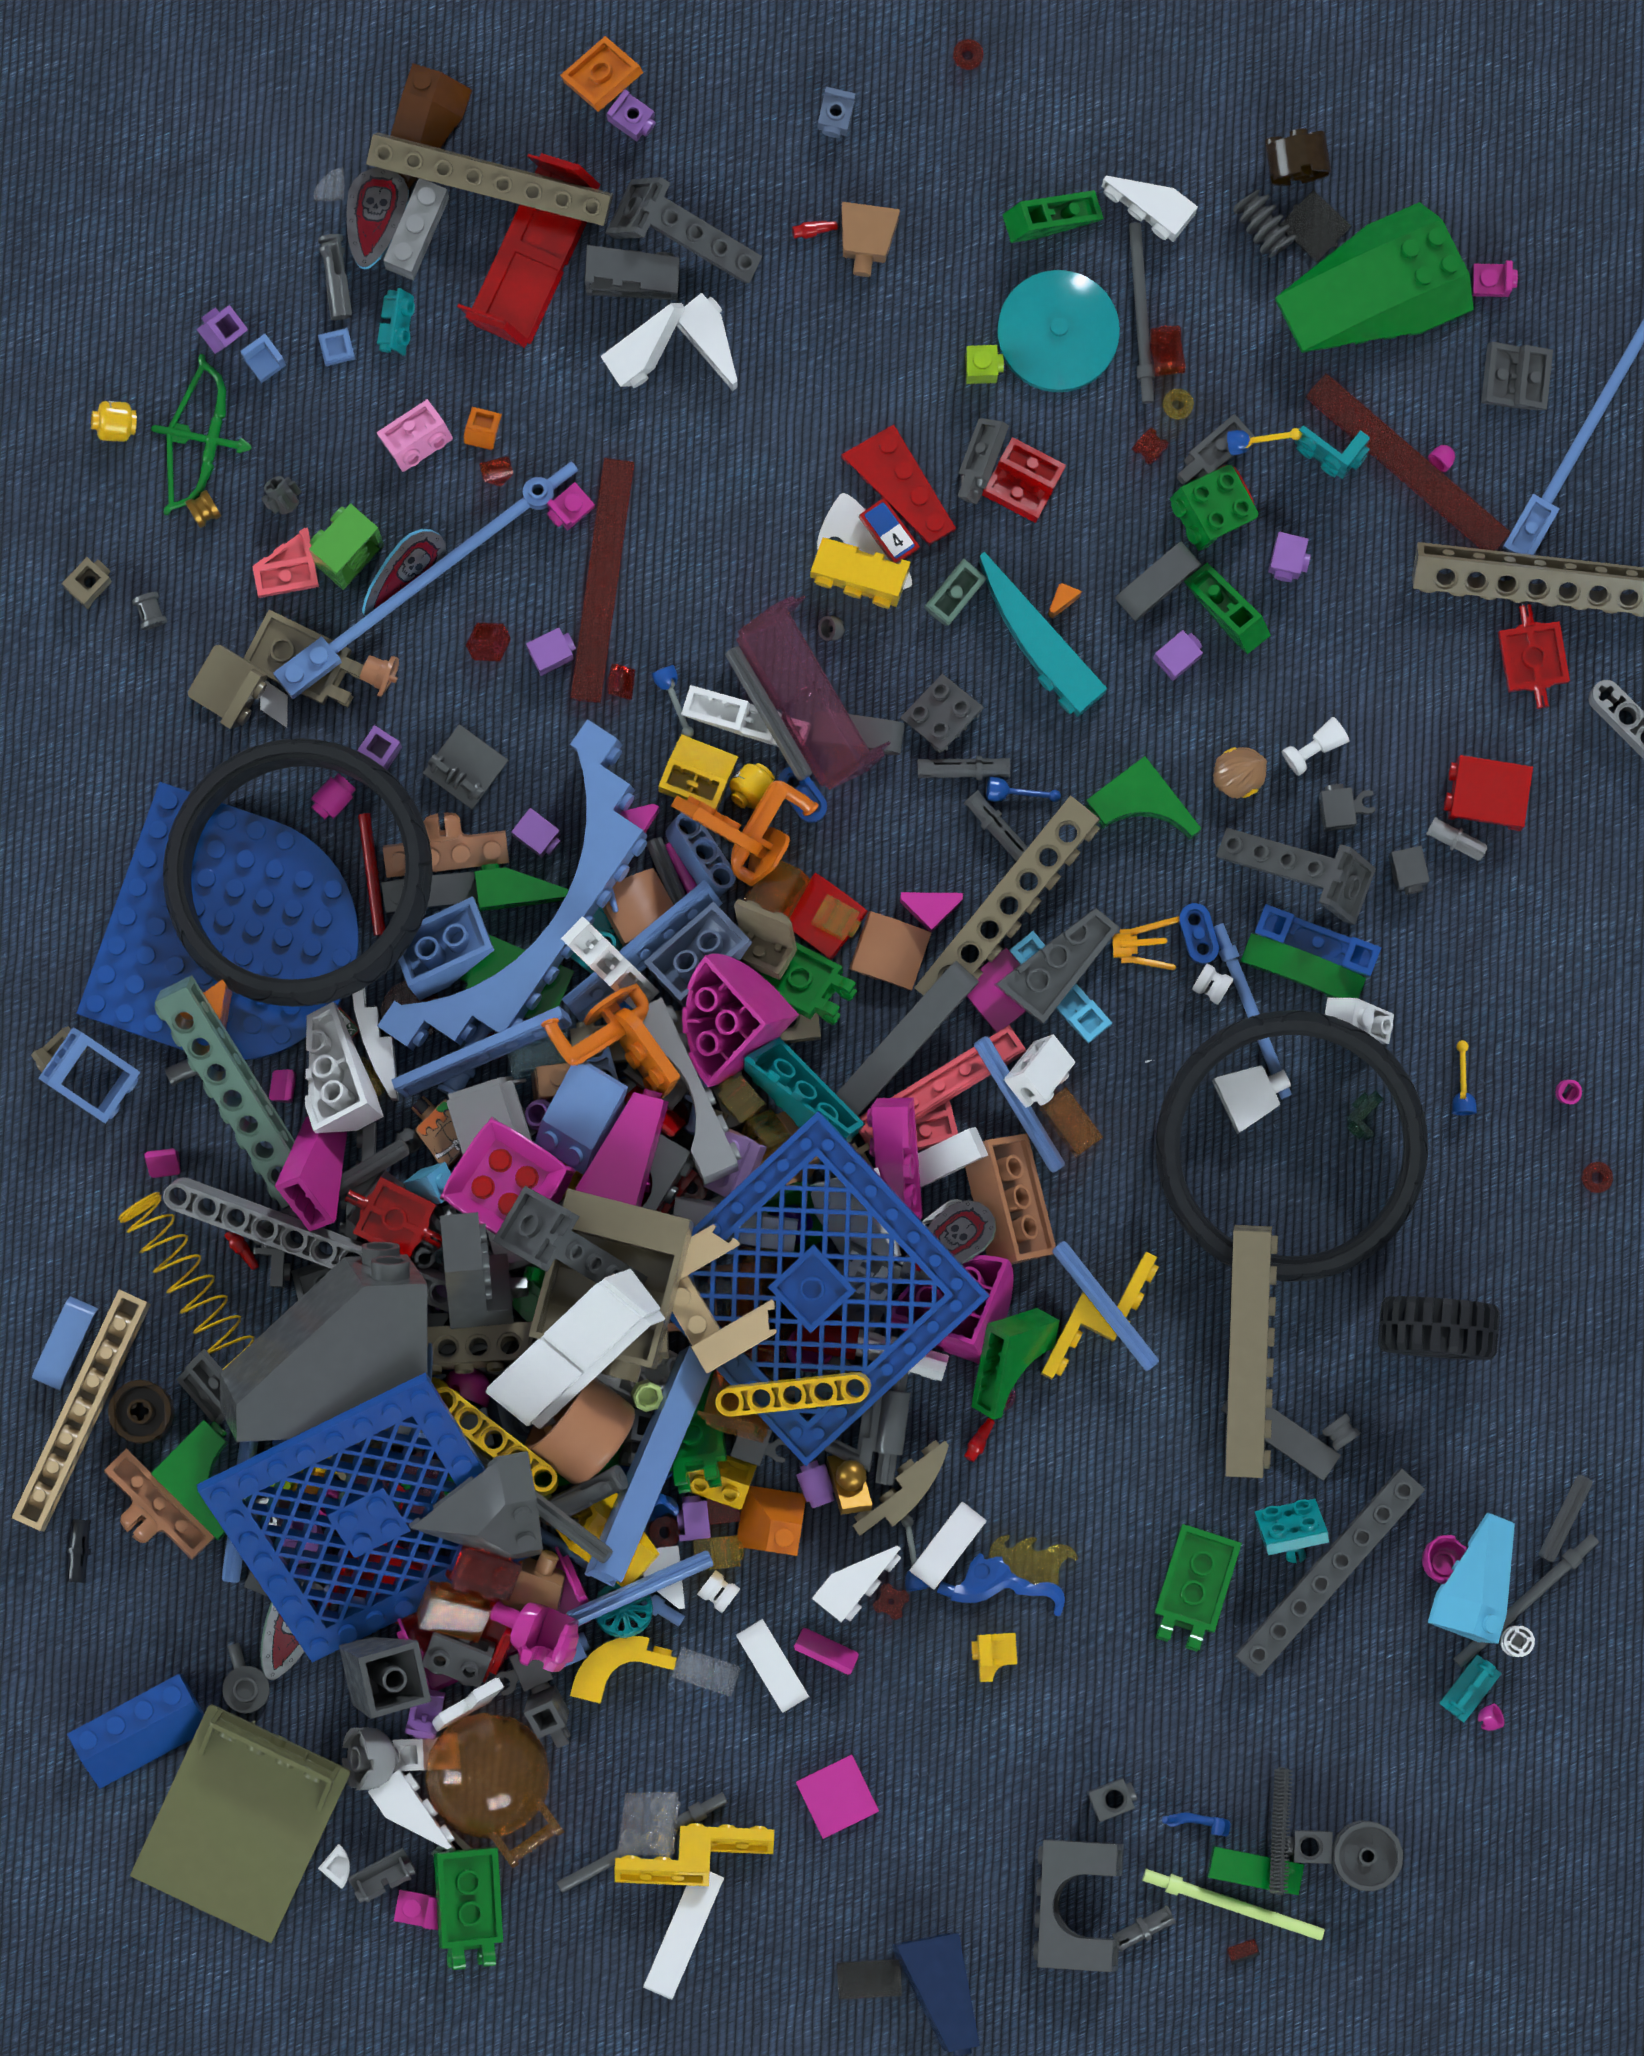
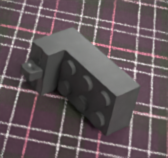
[440,1212,529,1329]

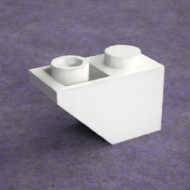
[1325,998,1394,1044]

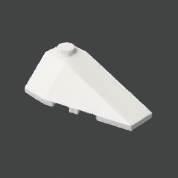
[305,1002,384,1133]

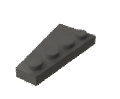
[994,908,1120,1024]

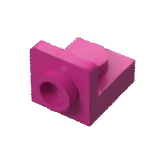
[1472,260,1518,297]
[546,482,595,531]

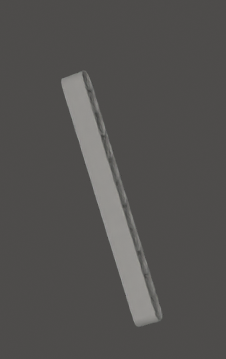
[163,1177,449,1312]

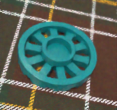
[595,1583,653,1638]

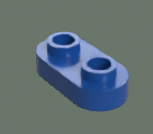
[778,767,827,823]
[1179,903,1219,965]

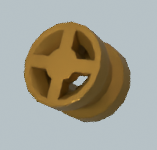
[185,490,221,528]

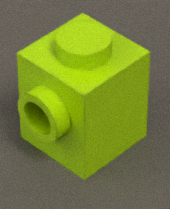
[965,345,1004,384]

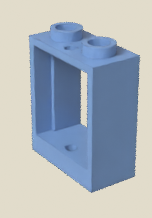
[38,1027,140,1124]

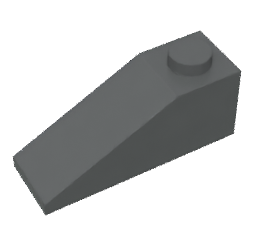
[381,872,478,917]

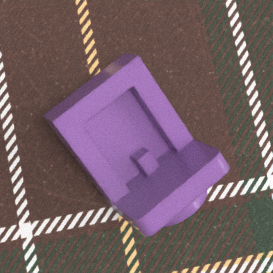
[405,1689,446,1740]

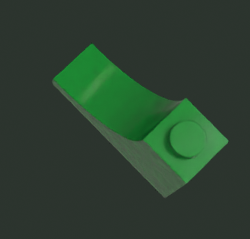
[1085,756,1201,840]
[971,1308,1060,1420]
[151,1420,229,1540]

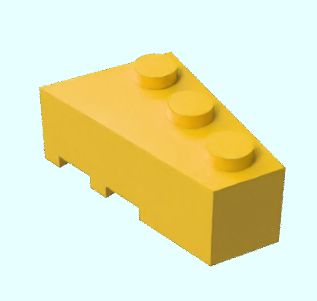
[810,537,910,609]

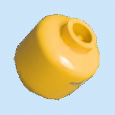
[91,401,137,442]
[729,763,775,809]

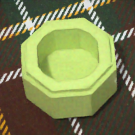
[630,1379,663,1412]

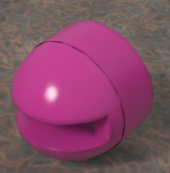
[1428,445,1455,472]
[1555,1079,1582,1104]
[1478,1704,1504,1731]

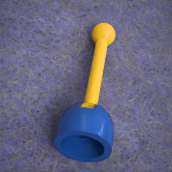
[1227,428,1302,456]
[1452,1040,1477,1116]

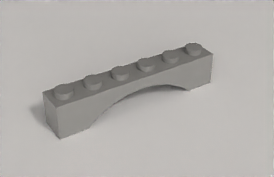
[643,998,742,1185]

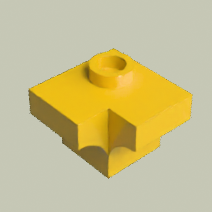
[971,1633,1017,1682]

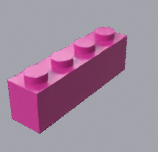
[867,1097,923,1220]

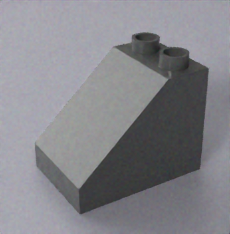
[220,1242,427,1442]

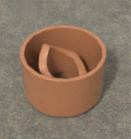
[525,1377,635,1485]

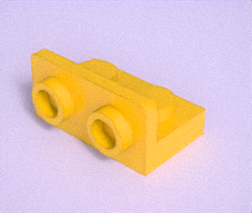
[688,1455,757,1509]

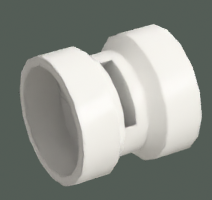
[1191,963,1234,1005]
[697,1570,740,1613]
[1500,1626,1535,1657]

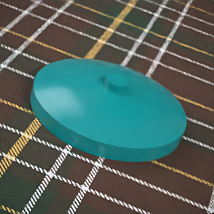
[997,270,1120,392]

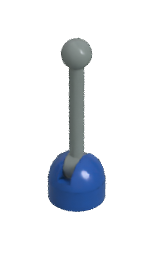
[651,665,694,738]
[901,1515,931,1592]

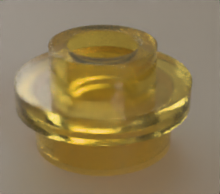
[1163,389,1194,420]

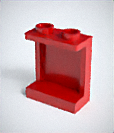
[1444,755,1533,831]

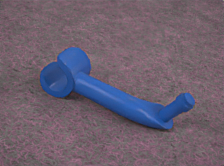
[1162,1812,1231,1837]

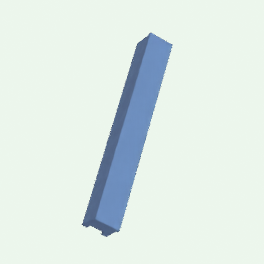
[584,1346,712,1587]

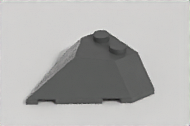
[409,1451,543,1560]

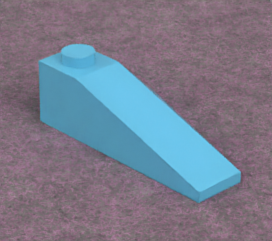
[1428,1513,1515,1644]

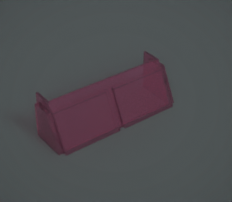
[736,595,891,790]

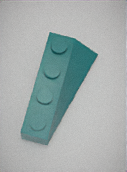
[744,1037,865,1143]

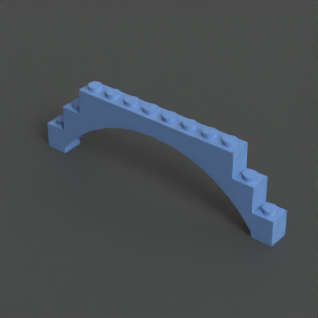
[377,719,648,1051]

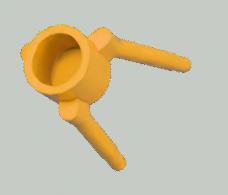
[1112,916,1179,970]

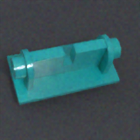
[377,288,415,356]
[1439,1654,1502,1723]

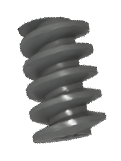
[1233,190,1297,258]

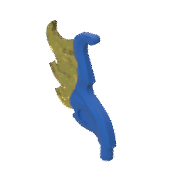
[937,1535,1078,1616]

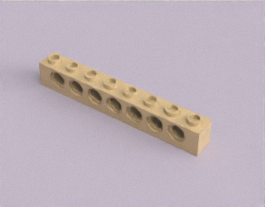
[12,1289,151,1532]

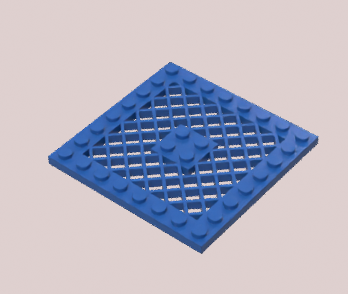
[670,1111,990,1466]
[197,1372,528,1663]

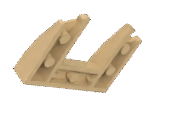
[672,1224,777,1374]

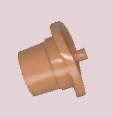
[360,655,399,697]

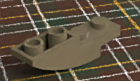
[852,1440,949,1536]

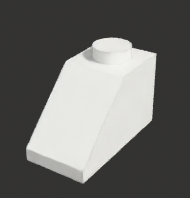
[643,1546,685,1609]

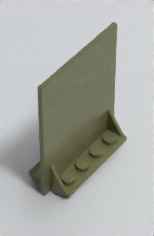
[130,1704,351,1943]

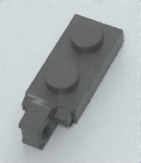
[1177,414,1255,486]
[958,418,1009,504]

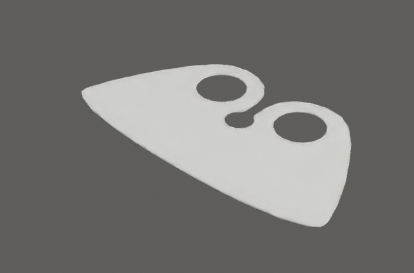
[817,493,912,589]

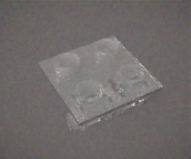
[618,1792,681,1858]

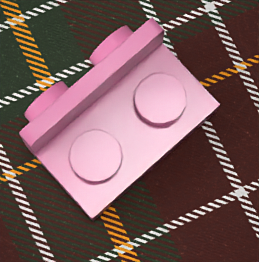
[376,399,453,472]

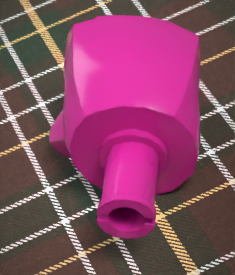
[490,1601,579,1672]

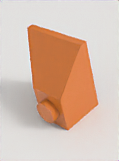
[735,1486,806,1556]

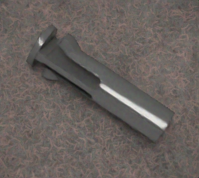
[318,234,352,321]
[547,1465,628,1517]

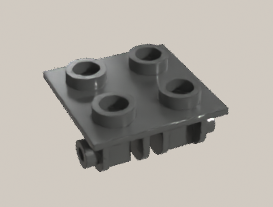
[900,674,984,754]
[423,724,509,809]

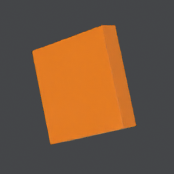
[560,36,644,112]

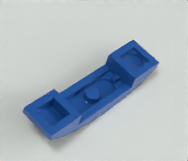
[1255,904,1382,977]

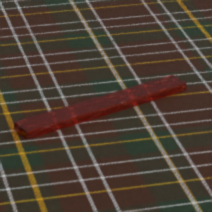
[1305,373,1511,551]
[570,458,635,704]

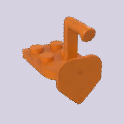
[671,780,818,886]
[541,983,681,1099]

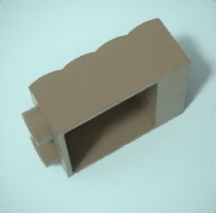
[529,1188,694,1383]

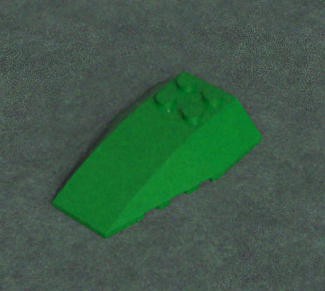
[1275,202,1474,353]

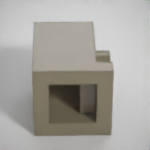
[62,557,112,610]

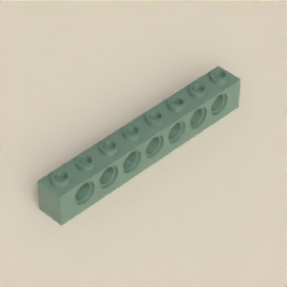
[154,975,295,1208]

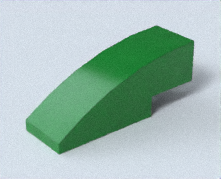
[1207,1846,1305,1895]

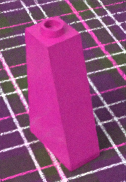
[576,1089,669,1207]
[275,1116,347,1232]

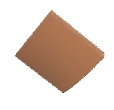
[602,868,674,946]
[849,911,932,991]

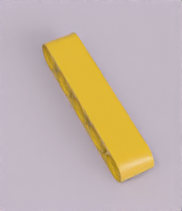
[715,1372,871,1417]
[436,1387,559,1496]

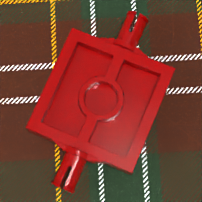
[1498,604,1570,709]
[345,1177,442,1259]

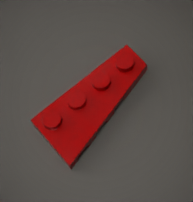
[841,424,956,546]

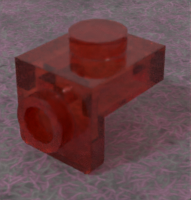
[1150,325,1186,376]

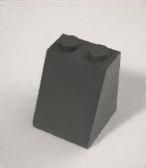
[339,1637,431,1719]

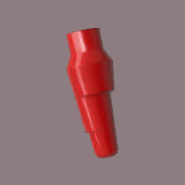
[792,221,838,239]
[224,1231,259,1270]
[964,1418,995,1462]

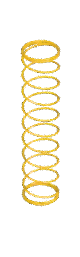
[118,1192,254,1370]

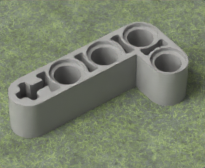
[1588,680,1644,759]

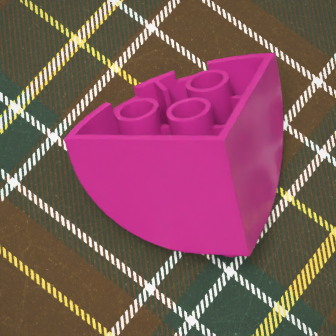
[682,954,799,1087]
[892,1255,1014,1364]

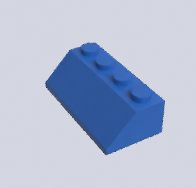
[67,1673,204,1789]

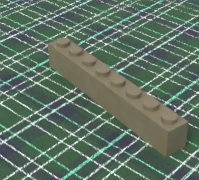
[1225,1225,1278,1478]

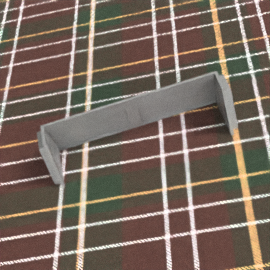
[446,1076,535,1271]

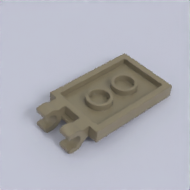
[244,610,364,708]

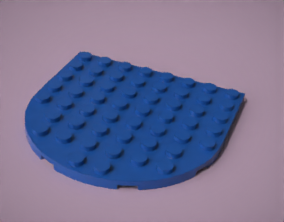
[76,782,359,1060]

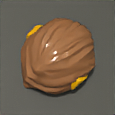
[1213,747,1267,799]

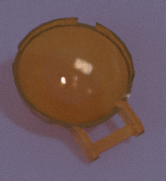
[425,1713,565,1868]

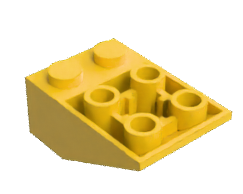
[556,1493,660,1587]

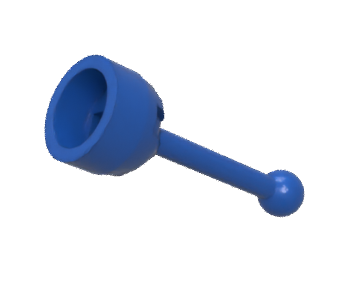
[986,776,1061,802]

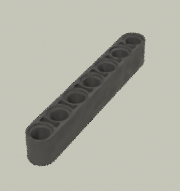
[836,961,979,1117]

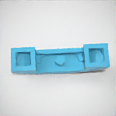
[1009,931,1112,1044]

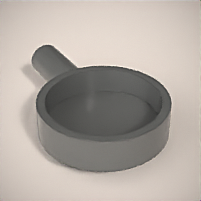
[222,1643,270,1713]

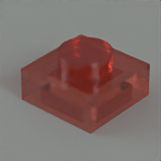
[706,1498,740,1525]

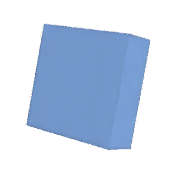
[318,328,355,366]

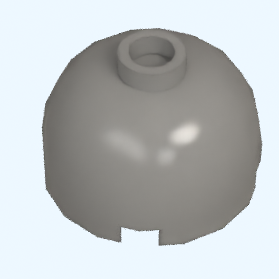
[342,1727,399,1790]

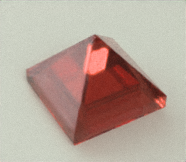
[479,456,514,487]
[606,664,635,700]

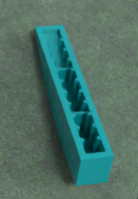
[979,552,1107,717]

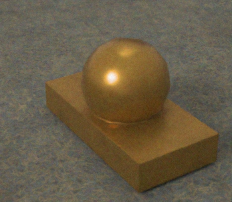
[826,1455,872,1515]

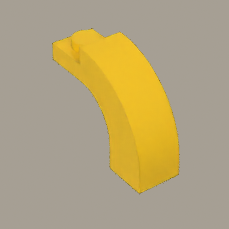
[570,1636,677,1704]

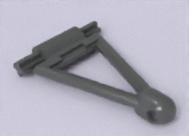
[724,1371,911,1485]

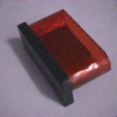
[1226,1939,1260,1965]

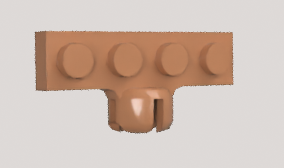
[383,812,509,878]
[104,1448,215,1560]

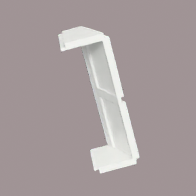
[485,1269,665,1429]

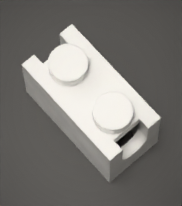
[1004,1034,1075,1108]

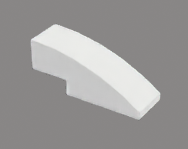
[918,1127,988,1188]

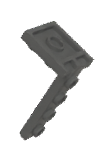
[605,177,762,283]
[1216,828,1376,925]
[492,1186,648,1285]

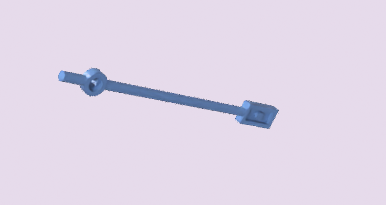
[1502,319,1644,555]
[273,461,578,699]

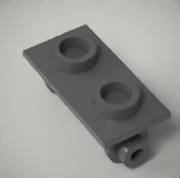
[347,1848,416,1903]

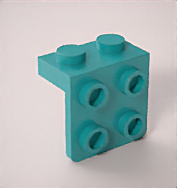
[1294,426,1370,479]

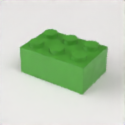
[309,503,384,590]

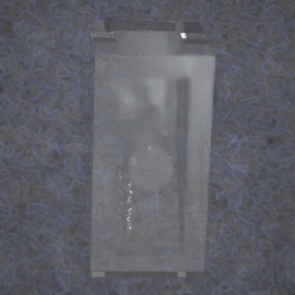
[672,1647,741,1697]

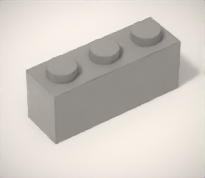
[383,178,449,281]

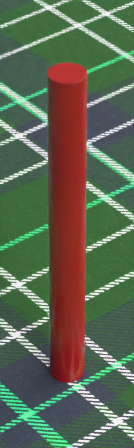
[358,813,385,937]

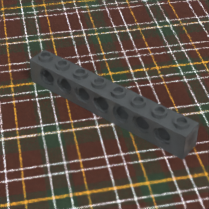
[1233,1469,1425,1677]

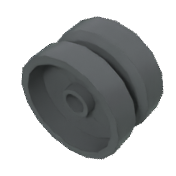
[1332,1820,1403,1891]

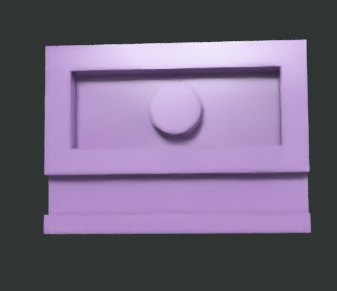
[703,1129,767,1197]

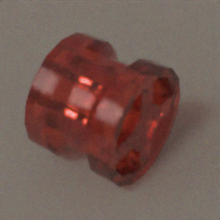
[1131,427,1170,466]

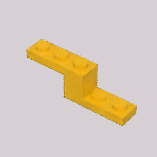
[1041,1252,1159,1380]
[615,1823,775,1886]

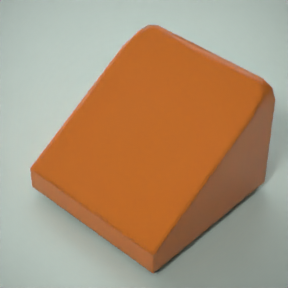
[464,407,502,450]
[1048,583,1082,618]

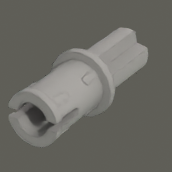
[1426,817,1487,860]

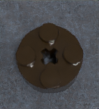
[1265,128,1331,186]
[108,1380,175,1444]

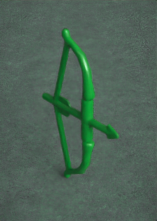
[151,354,252,515]

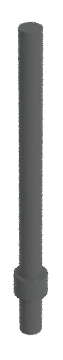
[1129,222,1155,404]
[1453,1534,1600,1668]
[557,1792,728,1893]

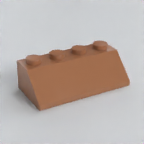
[965,1133,1056,1265]

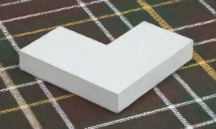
[432,1678,504,1732]

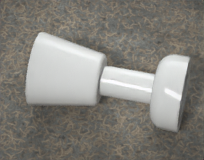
[1282,717,1350,776]

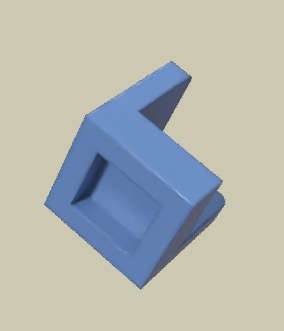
[241,334,286,383]

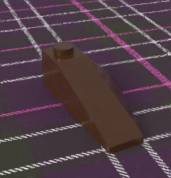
[390,63,472,190]

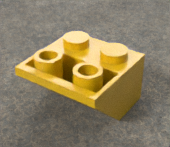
[658,734,739,811]

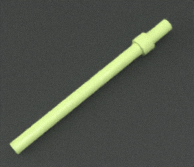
[1142,1869,1325,1941]

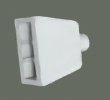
[1212,1065,1291,1134]

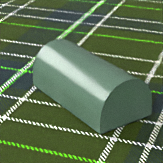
[924,559,987,626]

